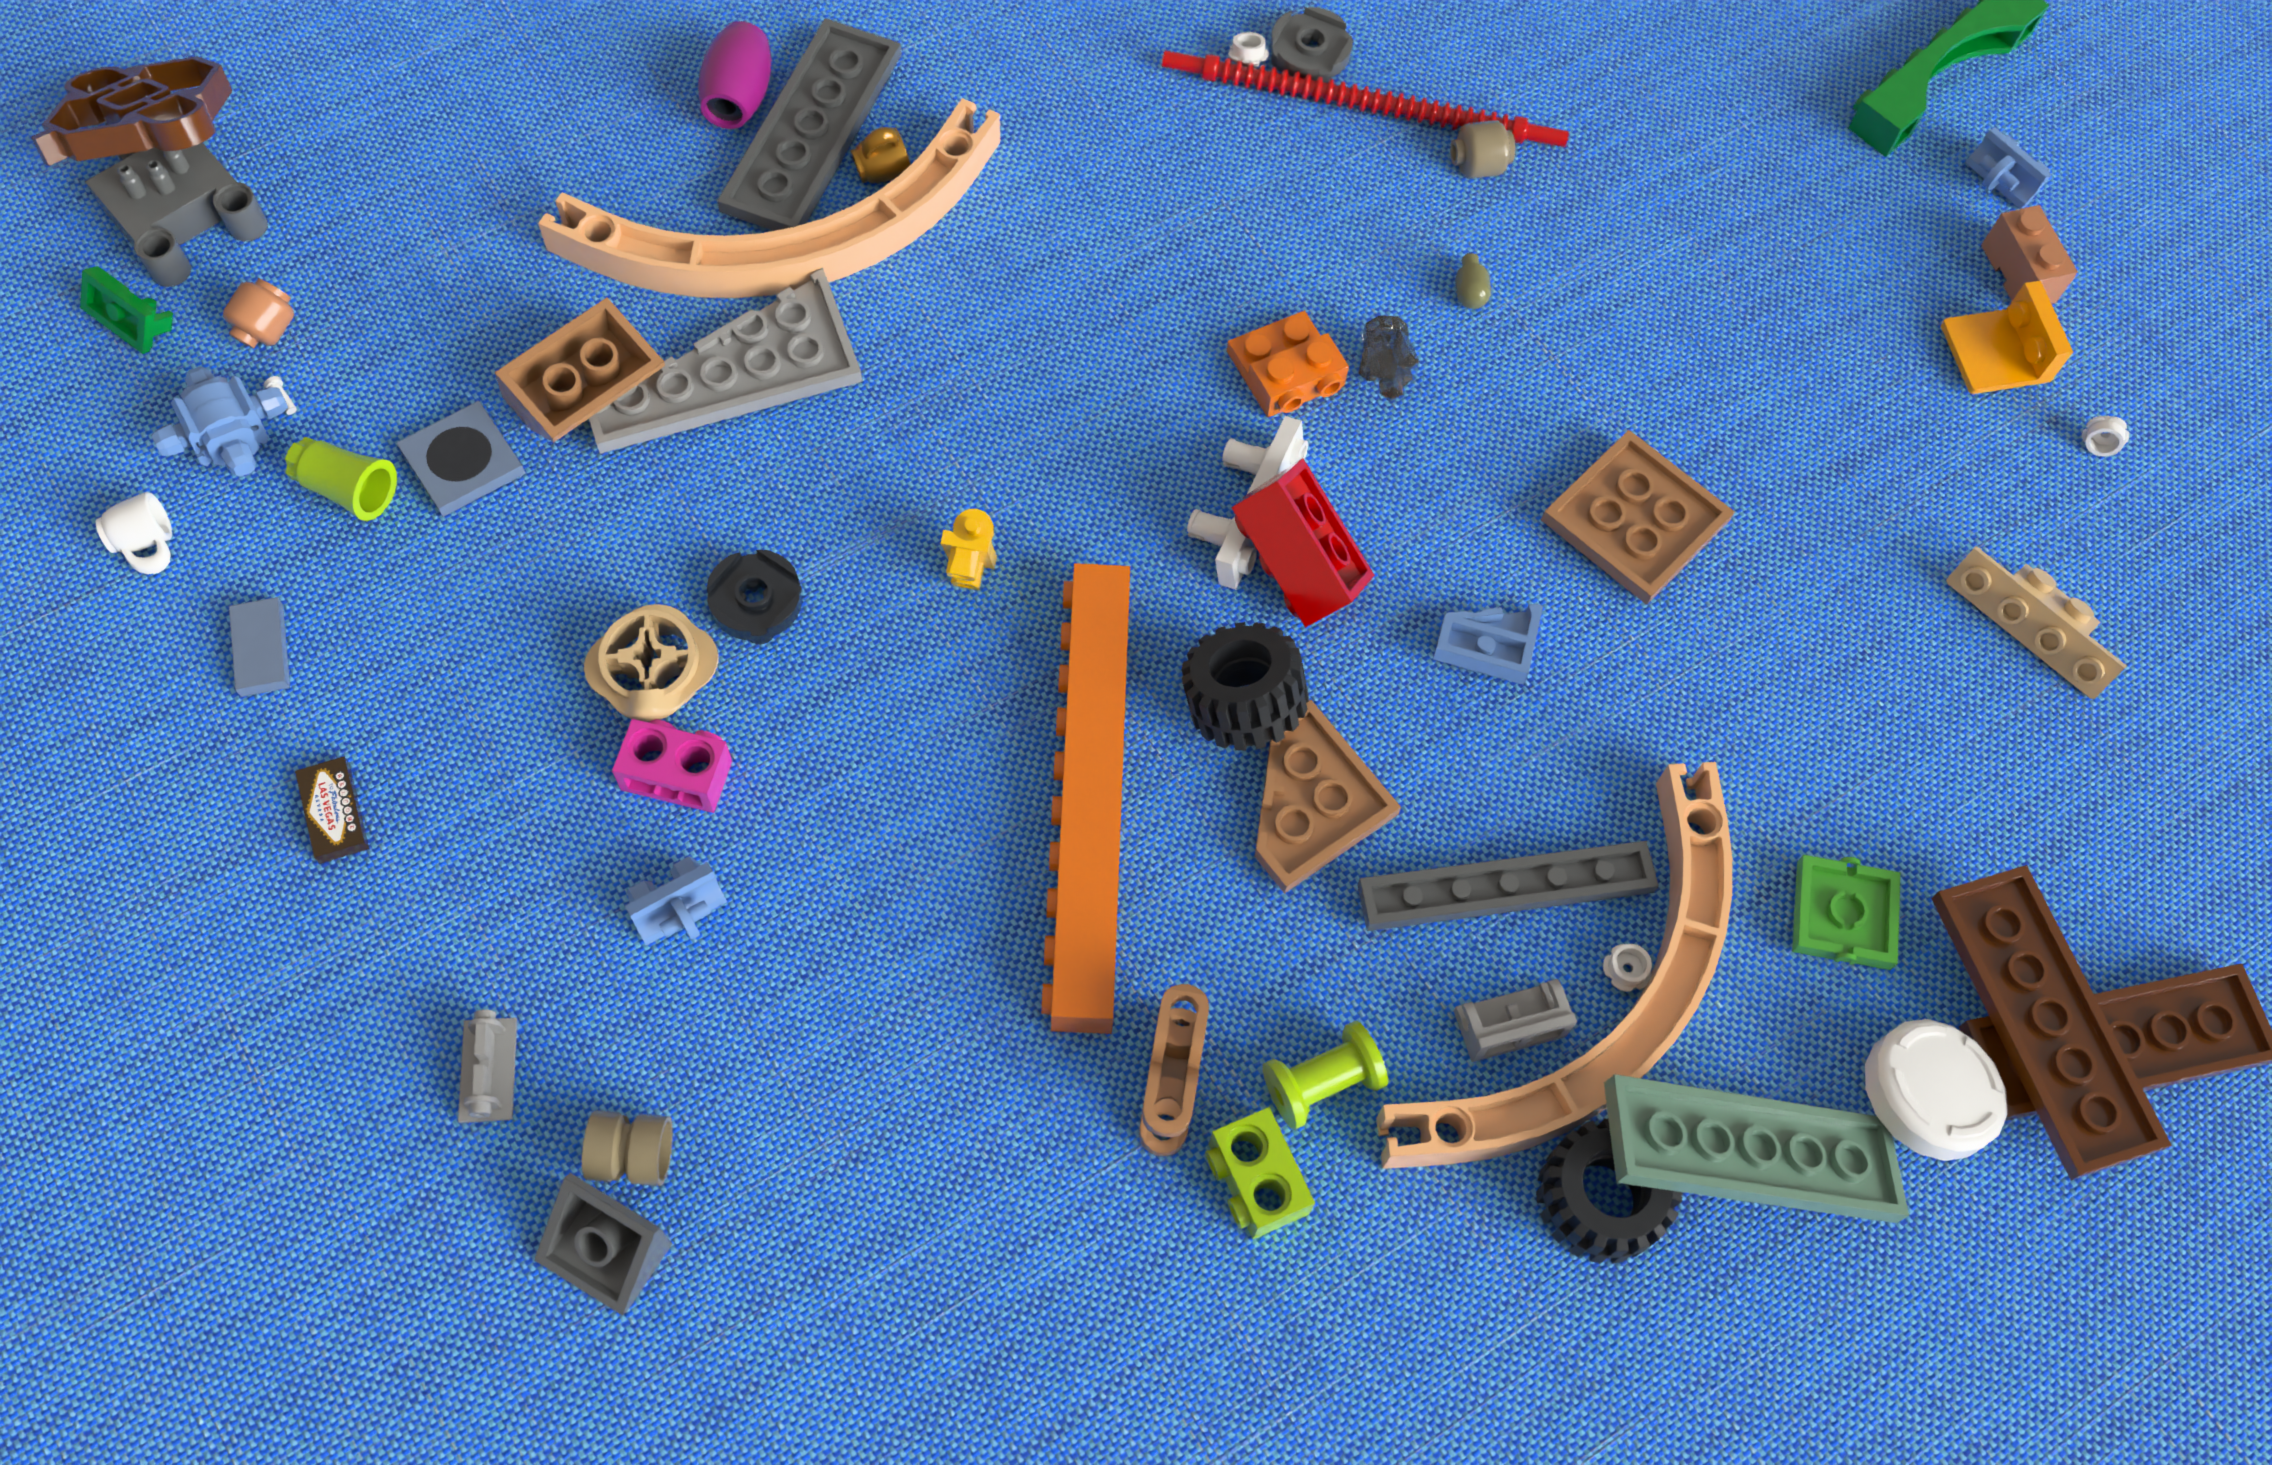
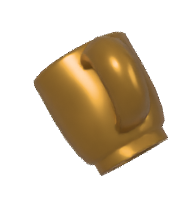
[850,127,911,183]

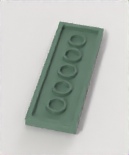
[1604,1074,1909,1223]

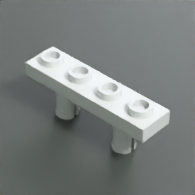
[1187,416,1308,590]

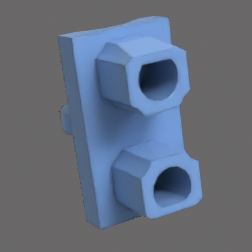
[1965,127,2052,209]
[625,856,727,946]

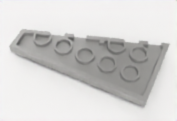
[589,267,862,454]

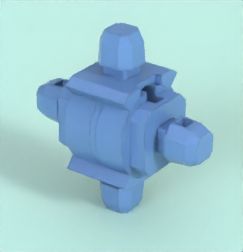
[151,367,288,477]

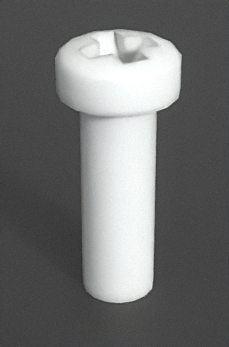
[264,376,297,415]

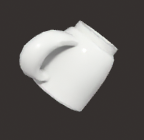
[96,492,172,575]

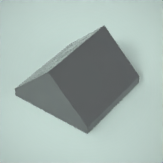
[534,1173,672,1316]

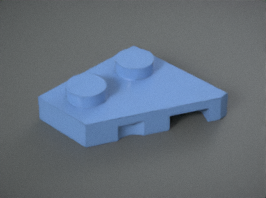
[1433,604,1543,685]

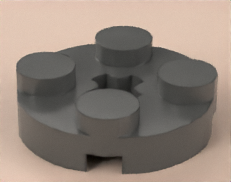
[1270,7,1353,83]

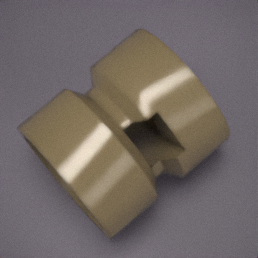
[582,1110,673,1186]

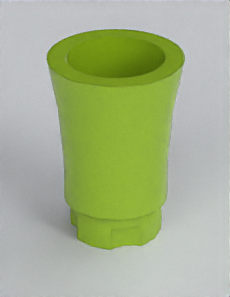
[285,437,397,521]

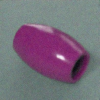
[698,21,771,129]

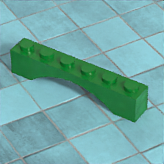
[1848,0,2049,157]

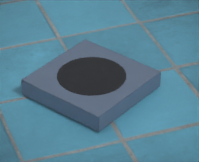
[397,401,525,517]

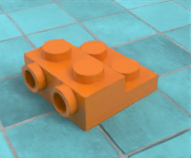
[1226,310,1349,418]

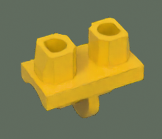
[941,509,997,590]

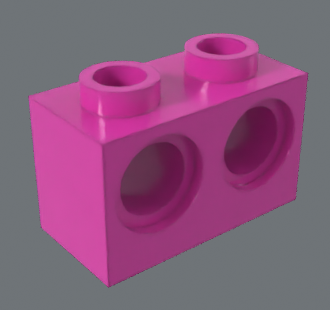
[612,719,732,813]

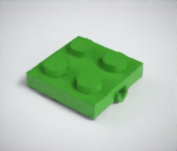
[1792,855,1901,970]

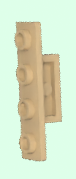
[1946,546,2127,699]

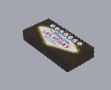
[295,756,370,864]

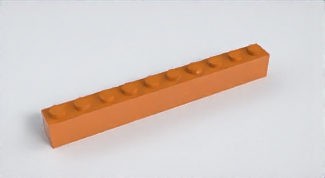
[1041,563,1130,1034]

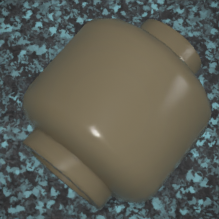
[1450,120,1516,179]

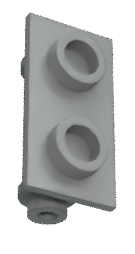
[458,1010,517,1123]

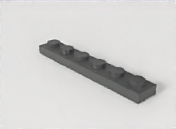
[1357,841,1659,931]

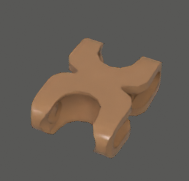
[1139,984,1209,1156]

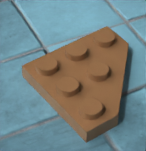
[1255,700,1401,894]

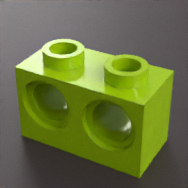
[1205,1107,1315,1239]

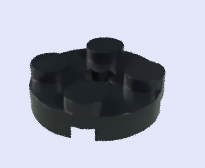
[707,550,803,644]

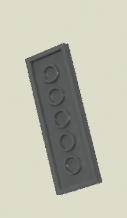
[717,18,902,231]

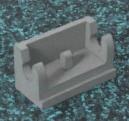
[1454,979,1577,1062]

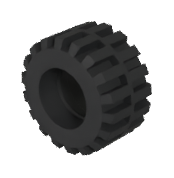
[1181,622,1309,751]
[1536,1118,1682,1264]

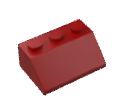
[1231,458,1375,628]

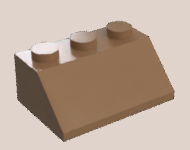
[495,297,665,443]

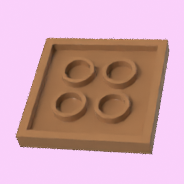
[1541,430,1735,605]

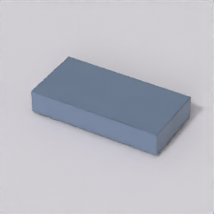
[229,597,290,697]

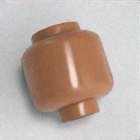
[223,278,294,349]

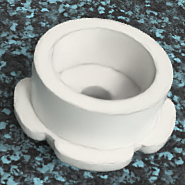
[1228,32,1269,68]
[2082,416,2130,457]
[1603,944,1652,992]

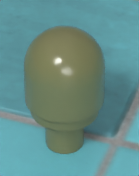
[1455,253,1491,309]

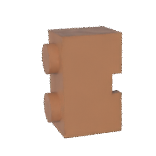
[1981,205,2078,304]

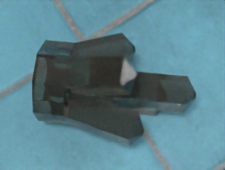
[1358,316,1420,402]

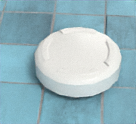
[1865,1019,2007,1161]

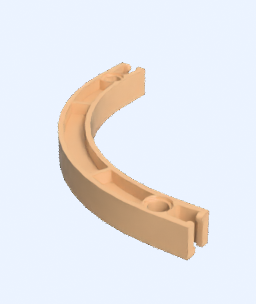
[538,98,1000,298]
[1376,762,1732,1169]

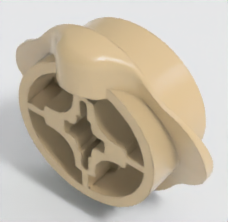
[584,604,719,722]

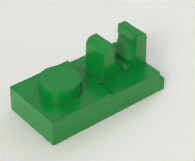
[80,266,173,354]

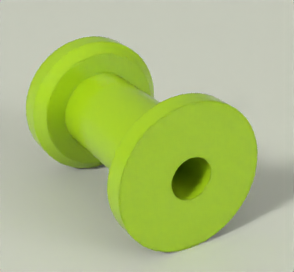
[1262,1020,1388,1130]

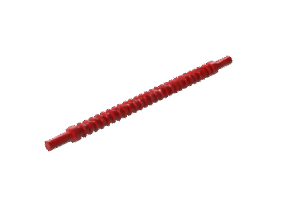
[1162,50,1569,148]

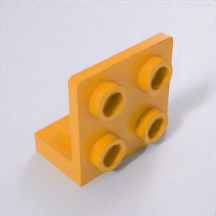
[1941,281,2073,394]

